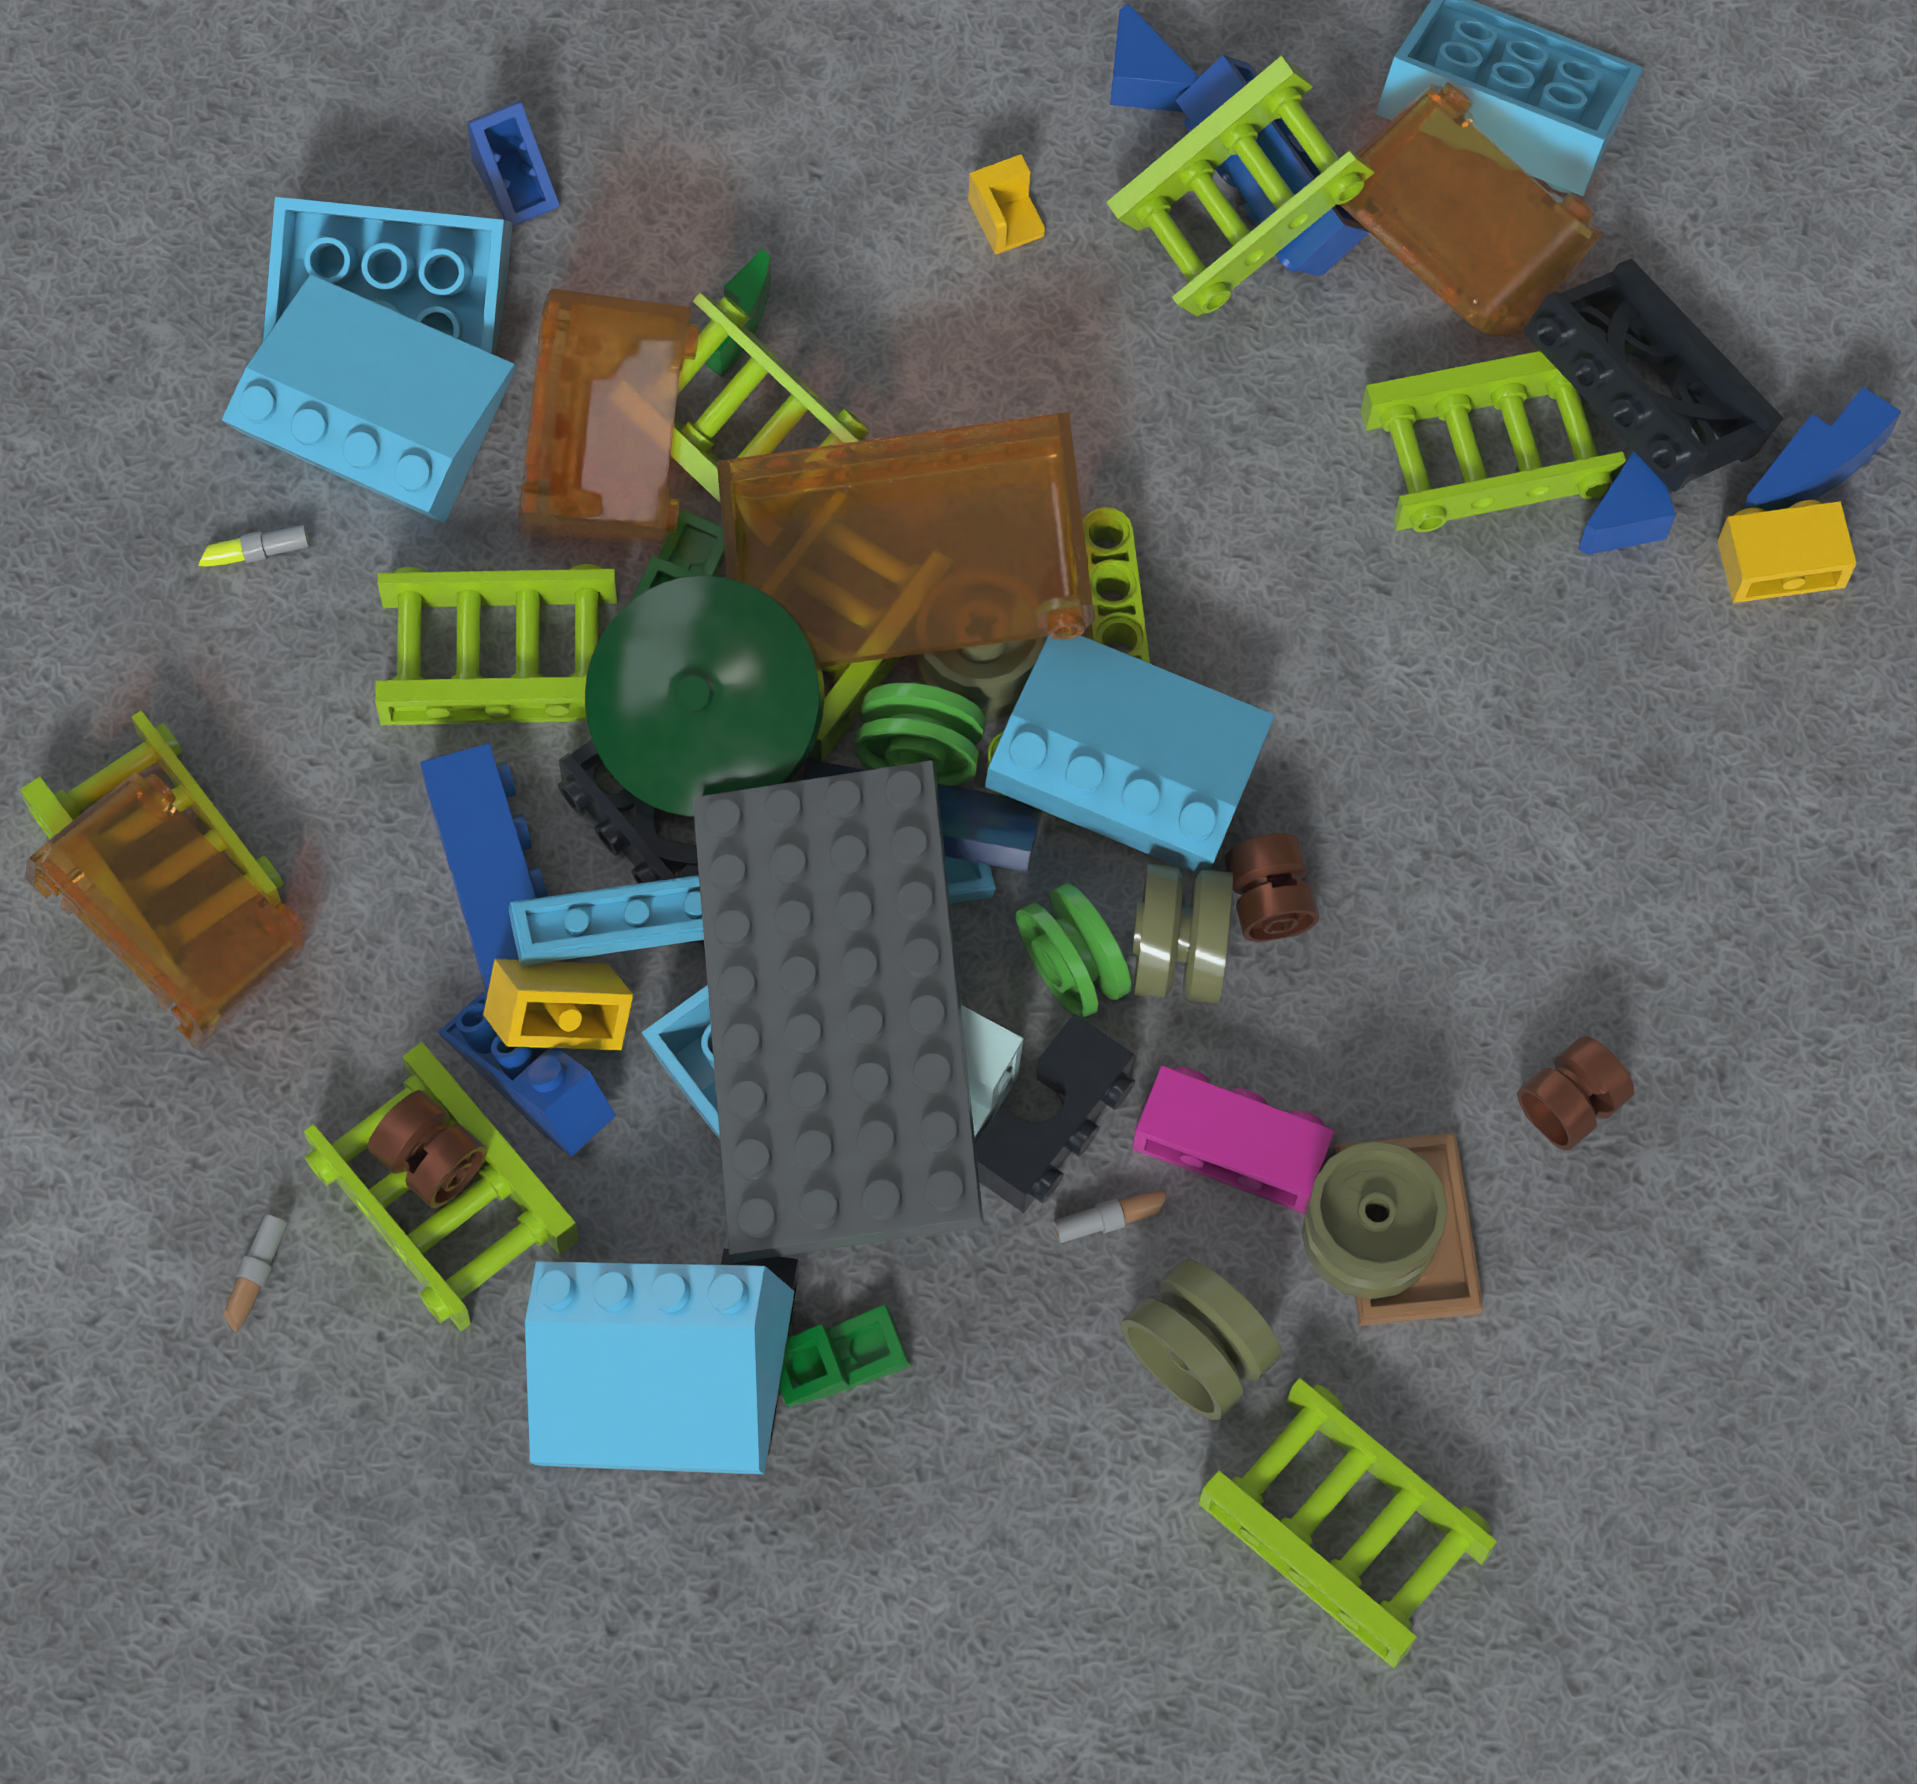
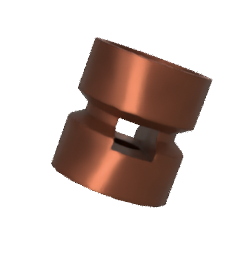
[1224,833,1319,942]
[1517,1036,1635,1150]
[367,1090,487,1208]

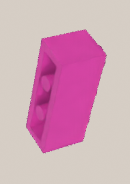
[1132,1065,1335,1214]

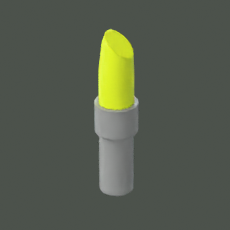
[198,525,310,567]

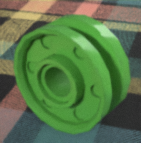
[854,683,986,786]
[1016,883,1132,1019]

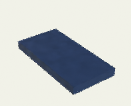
[802,760,1042,871]

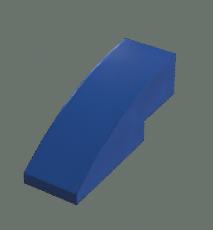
[1742,387,1901,511]

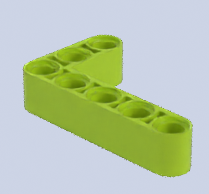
[986,507,1150,796]

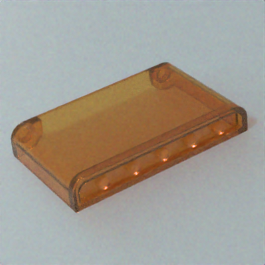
[717,412,1095,667]

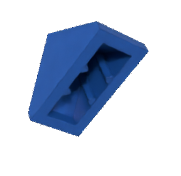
[1110,4,1199,112]
[467,100,560,227]
[1578,451,1676,555]

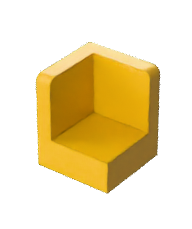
[968,154,1045,255]

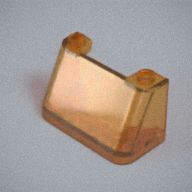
[1340,82,1604,338]
[517,288,699,544]
[25,773,305,1050]

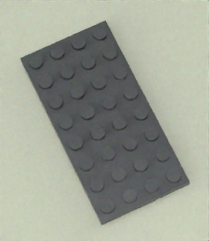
[693,761,984,1263]

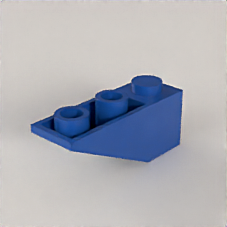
[438,992,616,1157]

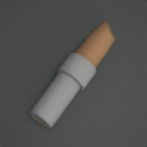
[1052,1191,1167,1244]
[224,1214,288,1333]

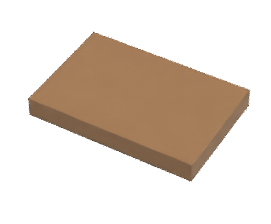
[1333,1133,1484,1326]

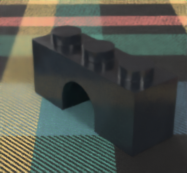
[975,1013,1135,1213]

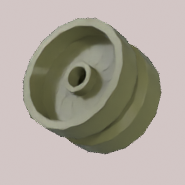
[916,570,1047,721]
[1132,864,1233,1004]
[1301,1141,1448,1299]
[1120,1259,1282,1420]

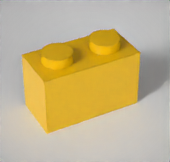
[1717,500,1857,603]
[483,959,633,1050]

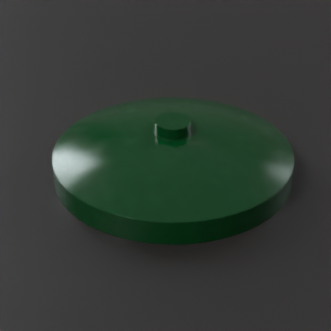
[585,575,824,817]

